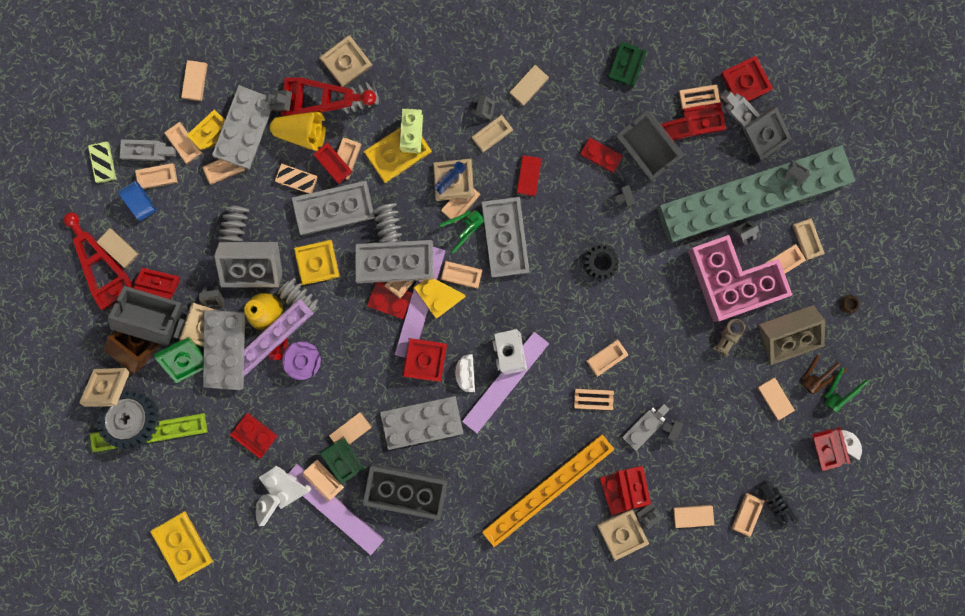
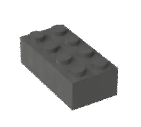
[363,464,448,520]

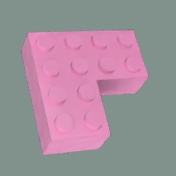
[688,235,792,322]

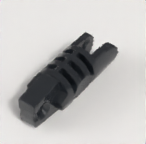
[760,480,799,529]

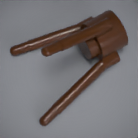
[801,355,847,394]

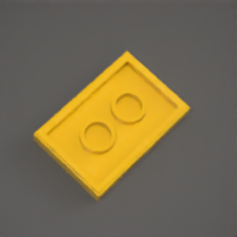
[364,127,432,183]
[150,511,213,582]

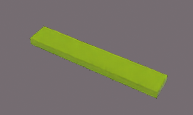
[89,413,208,452]

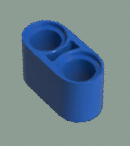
[118,181,157,221]

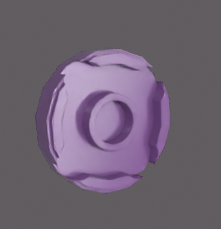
[281,341,321,380]

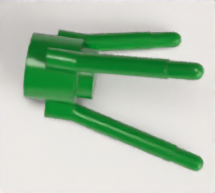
[439,210,484,254]
[824,367,869,413]

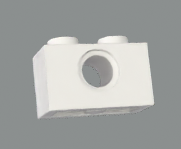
[493,329,527,375]

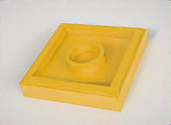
[294,240,340,285]

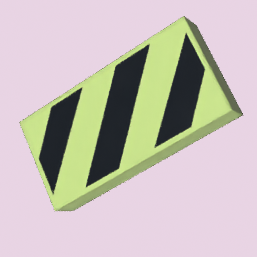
[88,142,116,183]

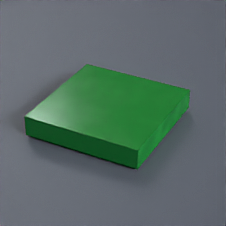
[154,336,204,383]

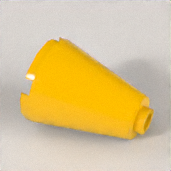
[270,112,326,151]
[244,293,284,331]

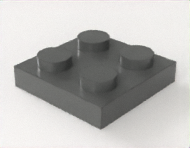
[742,107,792,161]

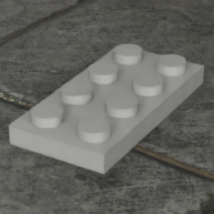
[212,85,272,170]
[292,181,375,236]
[482,197,530,278]
[356,240,434,283]
[203,310,245,390]
[380,396,464,450]

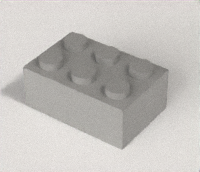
[214,242,282,287]

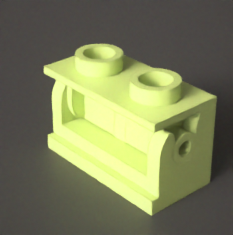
[400,109,423,153]

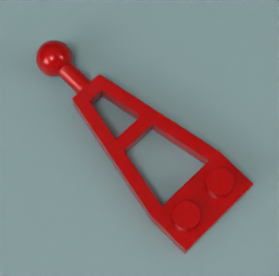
[280,78,376,116]
[63,212,134,310]

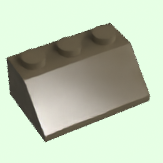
[759,305,825,365]

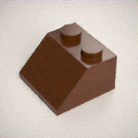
[104,331,161,374]

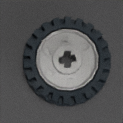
[97,391,160,449]

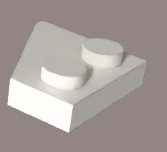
[259,466,311,509]

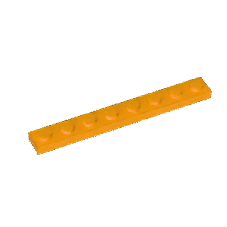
[482,434,615,547]

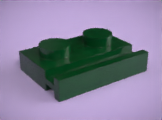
[608,41,647,88]
[320,436,365,484]

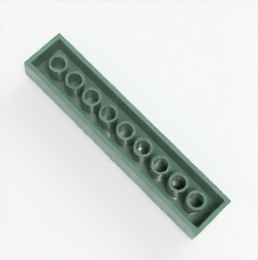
[656,145,855,244]

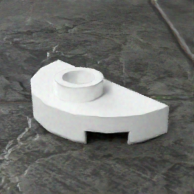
[455,354,475,392]
[842,430,862,460]
[256,494,280,526]

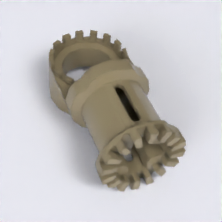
[713,319,745,357]

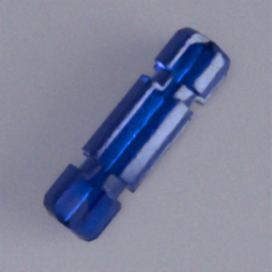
[434,161,466,194]

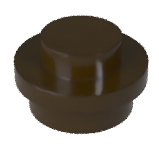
[839,295,859,314]

